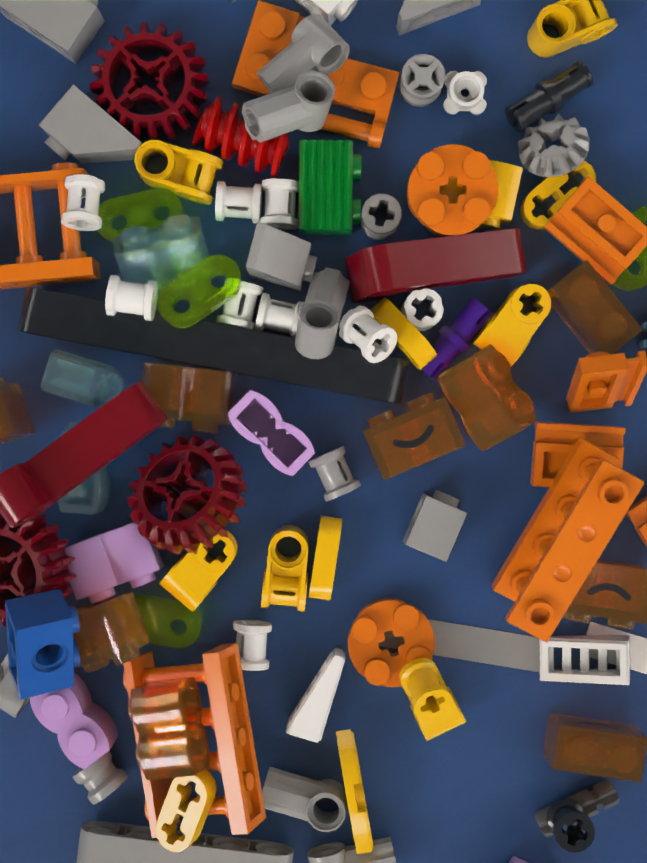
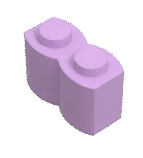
[228,390,315,476]
[64,522,164,604]
[30,673,118,769]

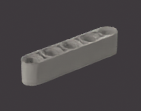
[76,821,294,863]

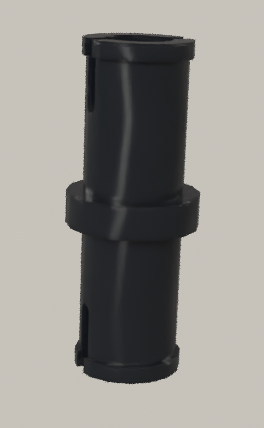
[505,61,593,132]

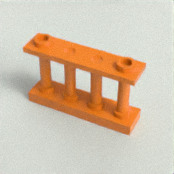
[0,163,101,290]
[491,437,645,643]
[123,642,266,838]

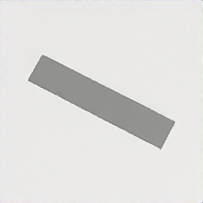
[379,619,540,672]

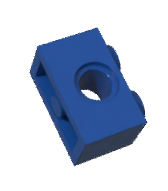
[5,589,80,700]

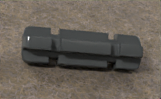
[535,780,620,837]

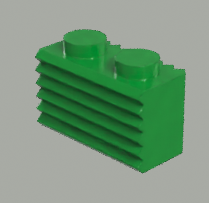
[299,140,361,236]

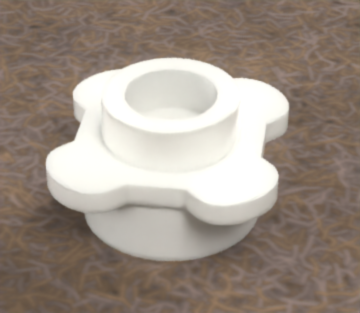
[443,71,487,115]

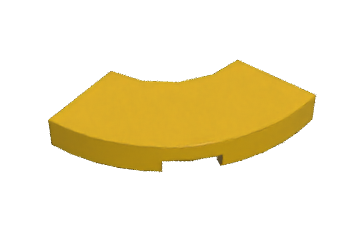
[336,729,374,855]

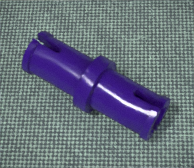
[422,297,494,381]

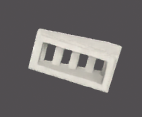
[540,635,630,685]
[286,647,345,743]

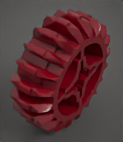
[89,21,210,141]
[126,435,248,555]
[0,513,77,628]

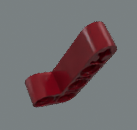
[345,228,528,303]
[0,381,168,528]

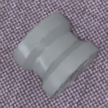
[399,54,446,107]
[71,751,128,805]

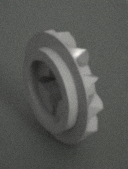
[518,113,590,177]

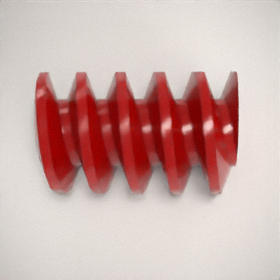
[192,96,290,178]

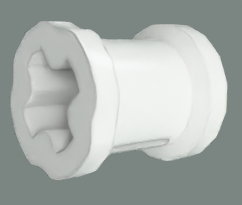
[61,174,105,231]
[260,178,299,230]
[215,181,262,224]
[105,275,158,321]
[216,279,264,330]
[401,288,444,331]
[255,293,304,338]
[339,306,397,363]
[233,620,272,671]

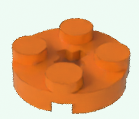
[407,144,498,237]
[347,598,435,687]

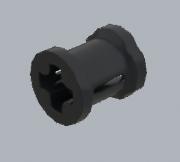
[546,798,595,853]

